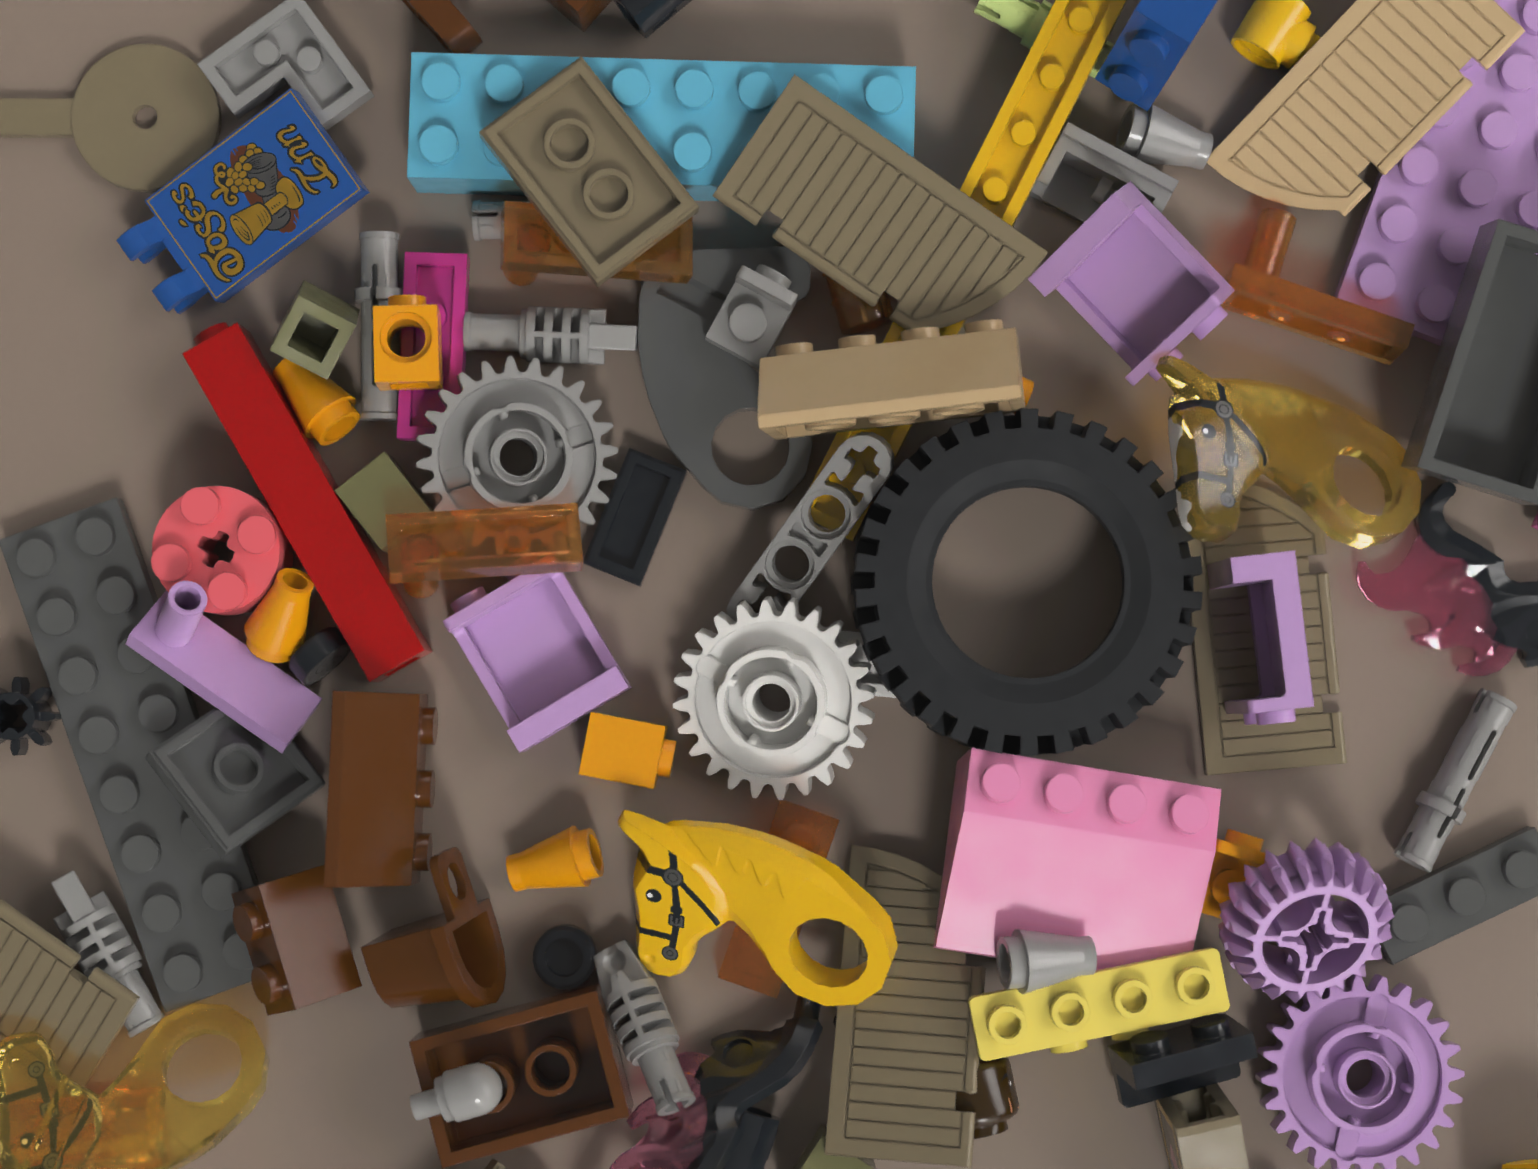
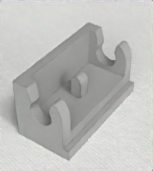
[1029,122,1179,224]

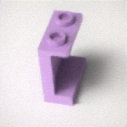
[1028,181,1235,386]
[1207,550,1314,725]
[442,554,632,753]

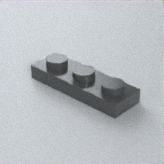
[1379,826,1538,965]

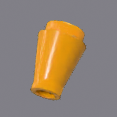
[272,358,360,446]
[244,568,314,663]
[506,825,604,892]

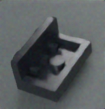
[1107,1013,1258,1108]

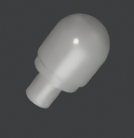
[410,1063,503,1122]

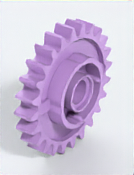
[1255,974,1465,1169]

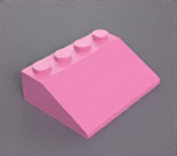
[933,748,1221,970]

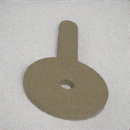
[0,44,222,193]

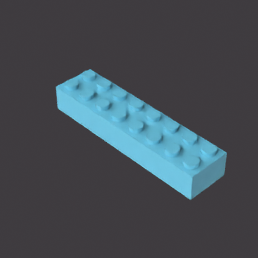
[407,52,916,201]

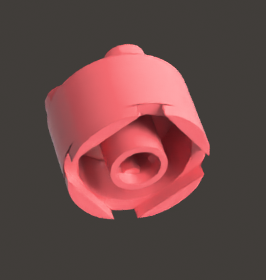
[151,486,294,616]

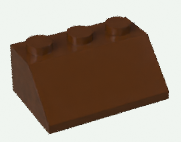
[324,691,438,888]

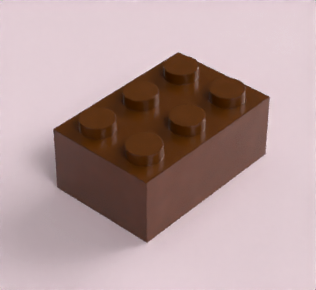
[409,983,634,1168]

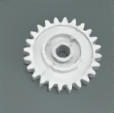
[673,596,877,800]

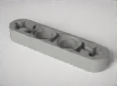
[727,432,894,621]

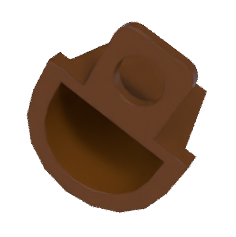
[360,847,506,1008]

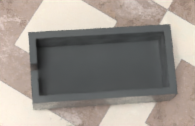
[1401,219,1538,505]

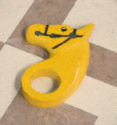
[618,809,898,1006]

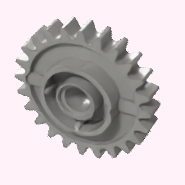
[415,356,618,558]

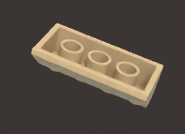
[757,319,1026,440]

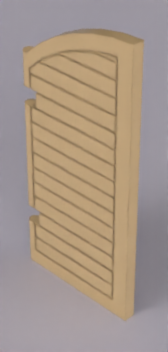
[1207,0,1525,217]

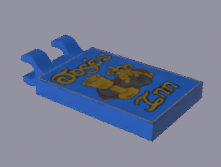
[116,88,370,314]

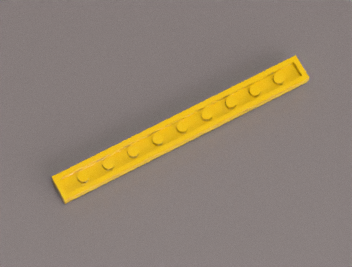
[808,0,1128,542]

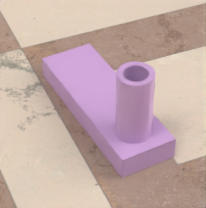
[126,581,322,754]

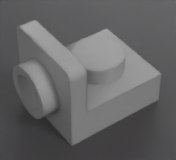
[705,264,798,369]

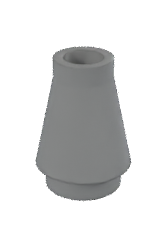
[1116,104,1213,170]
[996,929,1097,994]

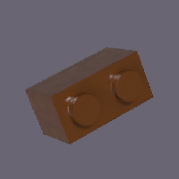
[231,864,362,1016]

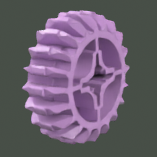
[1218,837,1395,1004]

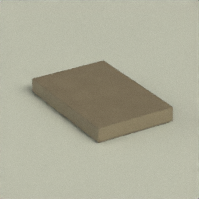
[479,56,699,288]

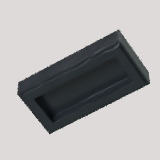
[582,448,688,587]

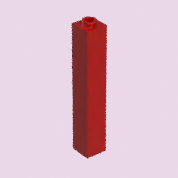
[182,322,433,683]

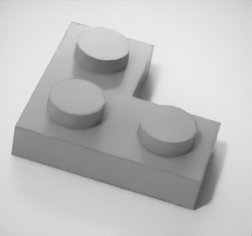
[197,0,374,131]

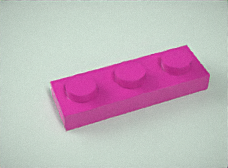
[397,252,470,441]

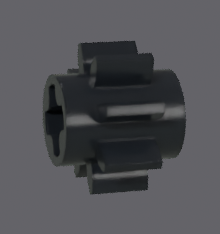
[0,677,61,756]

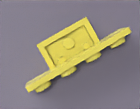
[968,947,1230,1061]

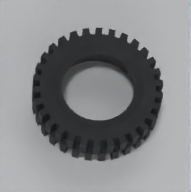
[851,408,1203,756]

